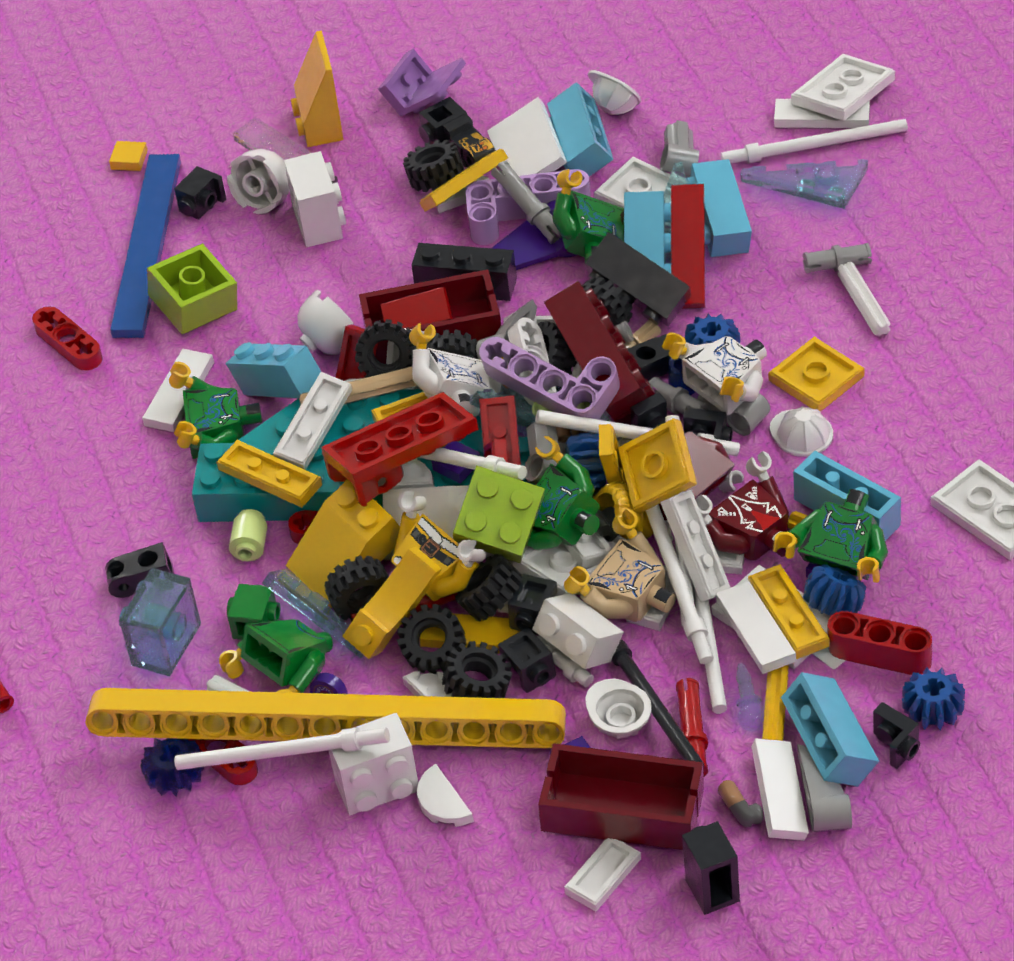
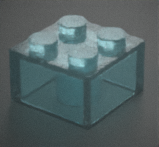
[119,568,201,677]

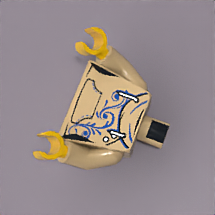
[564,509,676,622]

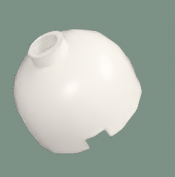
[227,149,289,214]
[297,290,354,355]

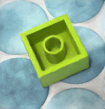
[147,243,237,335]
[453,465,545,564]

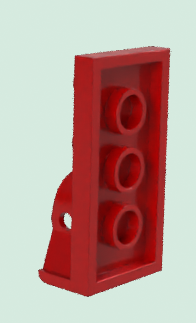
[321,392,479,507]

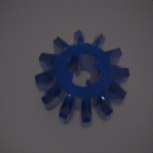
[140,738,204,797]

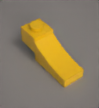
[342,546,442,659]

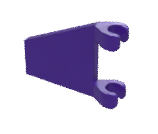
[492,200,577,270]

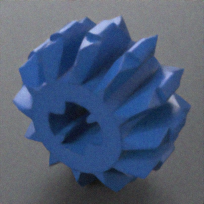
[685,313,741,345]
[565,433,606,489]
[803,565,867,616]
[902,666,965,731]

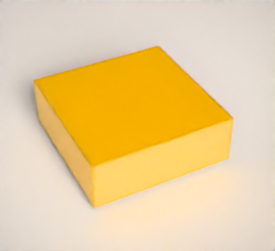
[109,141,148,171]

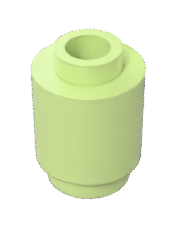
[229,509,268,561]

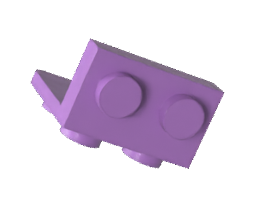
[378,49,466,116]

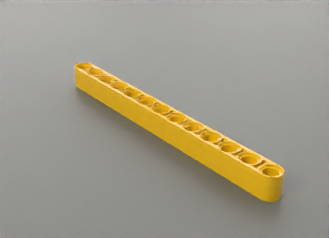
[85,688,566,748]

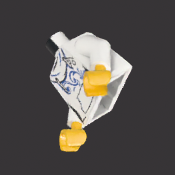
[409,323,504,416]
[661,332,767,416]

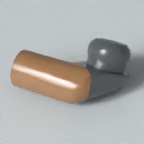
[718,780,763,828]

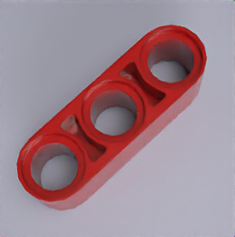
[827,611,932,675]

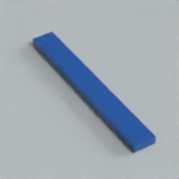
[110,154,181,338]

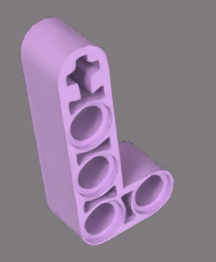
[465,169,591,245]
[479,337,620,420]

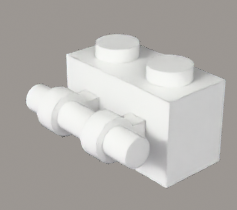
[532,593,624,687]

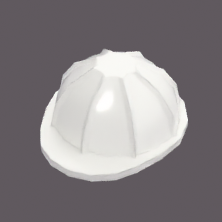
[587,70,642,115]
[770,406,833,457]
[585,678,652,740]

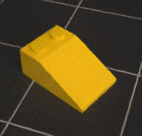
[290,30,344,147]
[286,479,400,609]

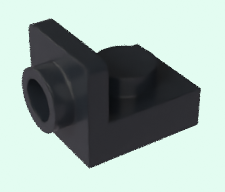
[630,392,667,429]
[683,407,733,441]
[508,574,558,636]
[498,627,556,693]
[873,702,920,769]

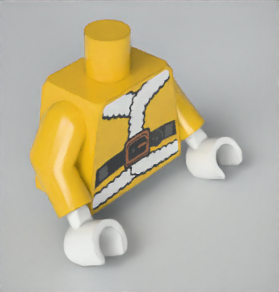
[391,490,485,601]

